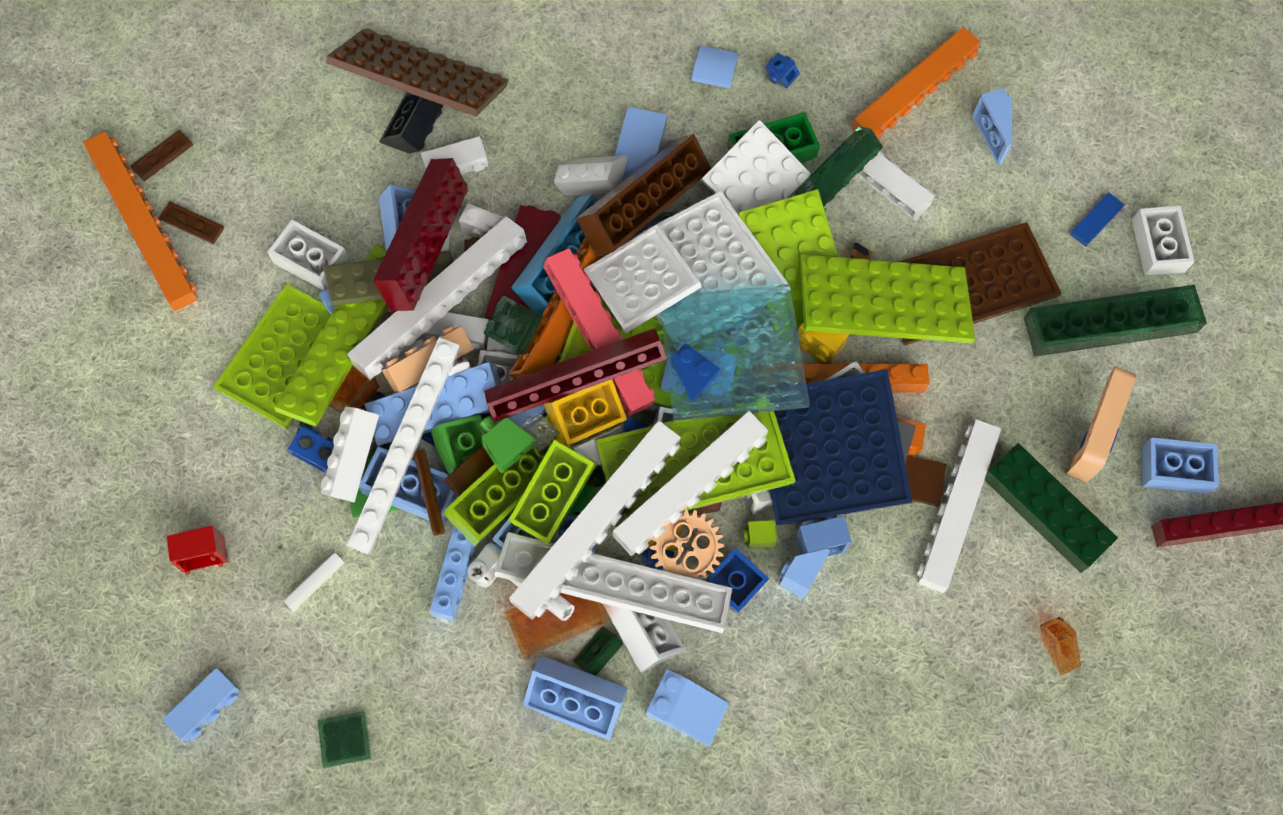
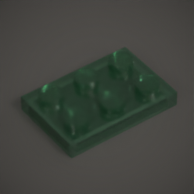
[483,295,544,355]

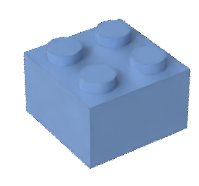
[795,516,852,557]

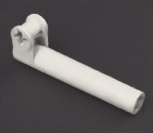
[467,542,574,621]

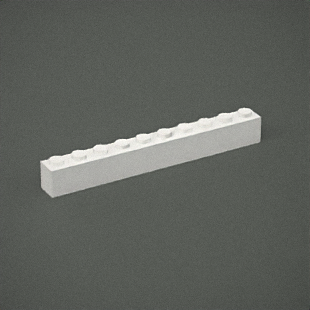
[347,216,527,380]
[509,421,681,620]

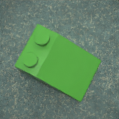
[430,414,486,474]

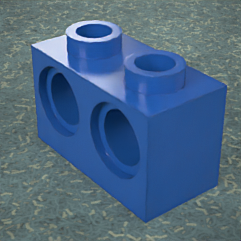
[288,426,334,473]

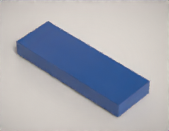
[1070,192,1125,247]

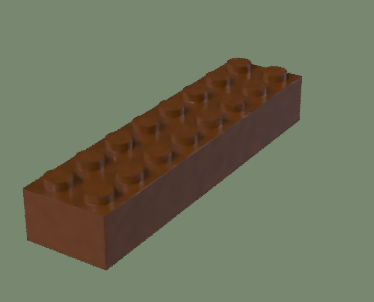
[576,134,711,256]

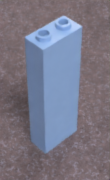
[604,107,667,196]

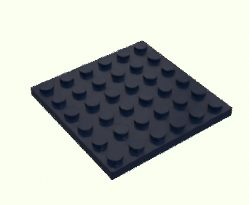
[755,369,912,526]

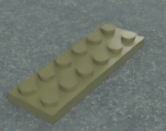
[324,250,454,306]

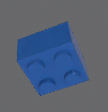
[705,547,769,614]

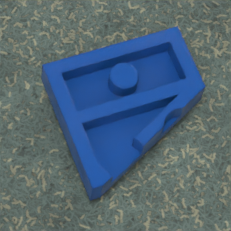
[671,343,720,403]

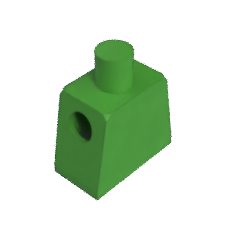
[480,416,535,474]

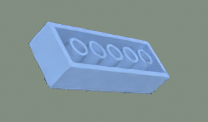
[365,362,501,446]

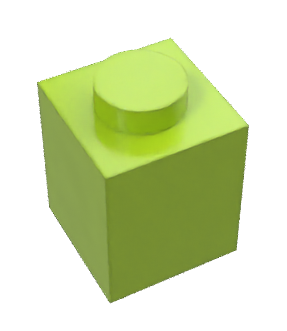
[743,520,777,549]

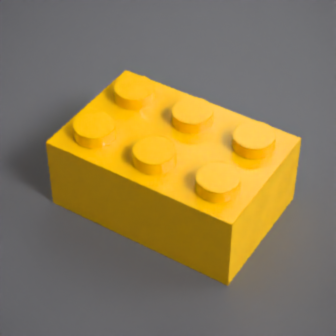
[543,379,627,445]

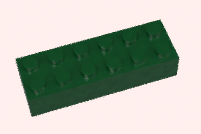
[984,443,1118,573]

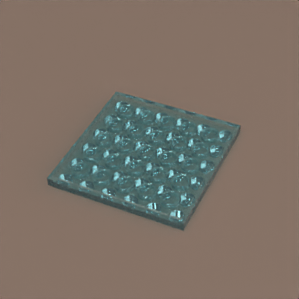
[660,284,810,421]

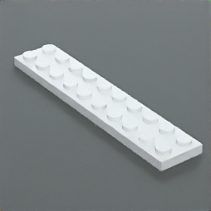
[495,532,732,633]

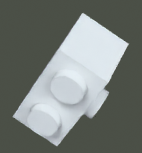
[459,204,505,238]

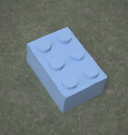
[1142,437,1219,494]

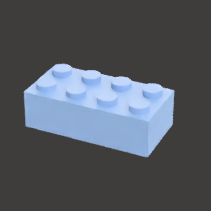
[359,447,457,525]

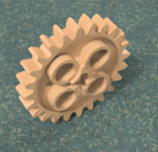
[649,510,724,580]

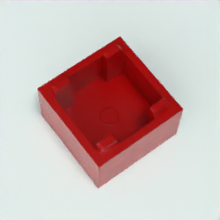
[166,525,228,575]

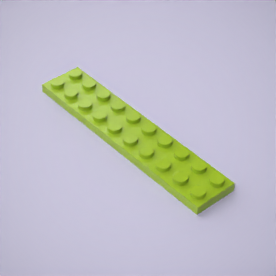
[274,245,388,427]

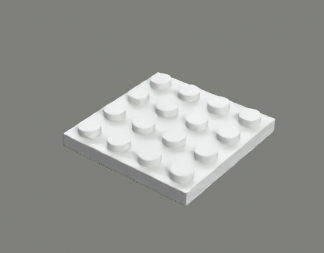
[700,120,816,213]
[584,224,701,333]

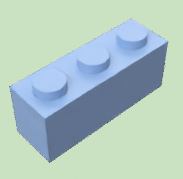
[162,668,241,742]

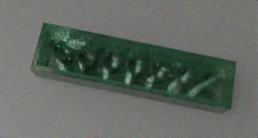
[1024,284,1207,357]

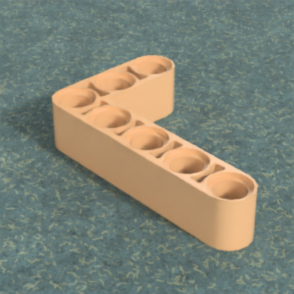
[1065,366,1137,483]

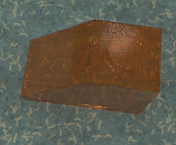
[1040,617,1081,675]

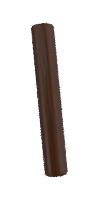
[414,449,445,536]

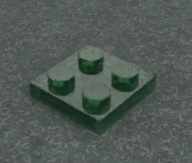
[317,711,372,769]

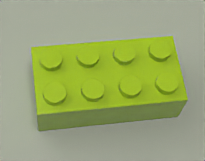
[508,439,598,544]

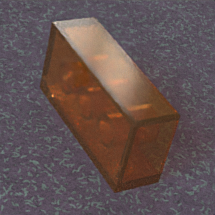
[505,593,608,659]

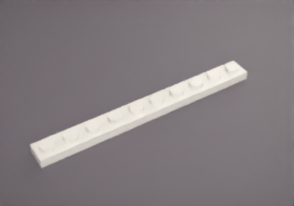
[347,337,461,555]

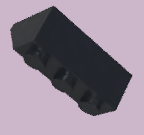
[379,93,443,154]

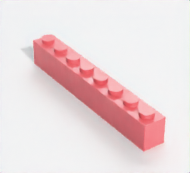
[543,248,655,417]

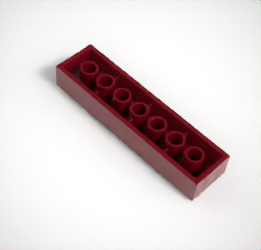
[373,158,468,311]

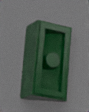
[573,627,623,676]

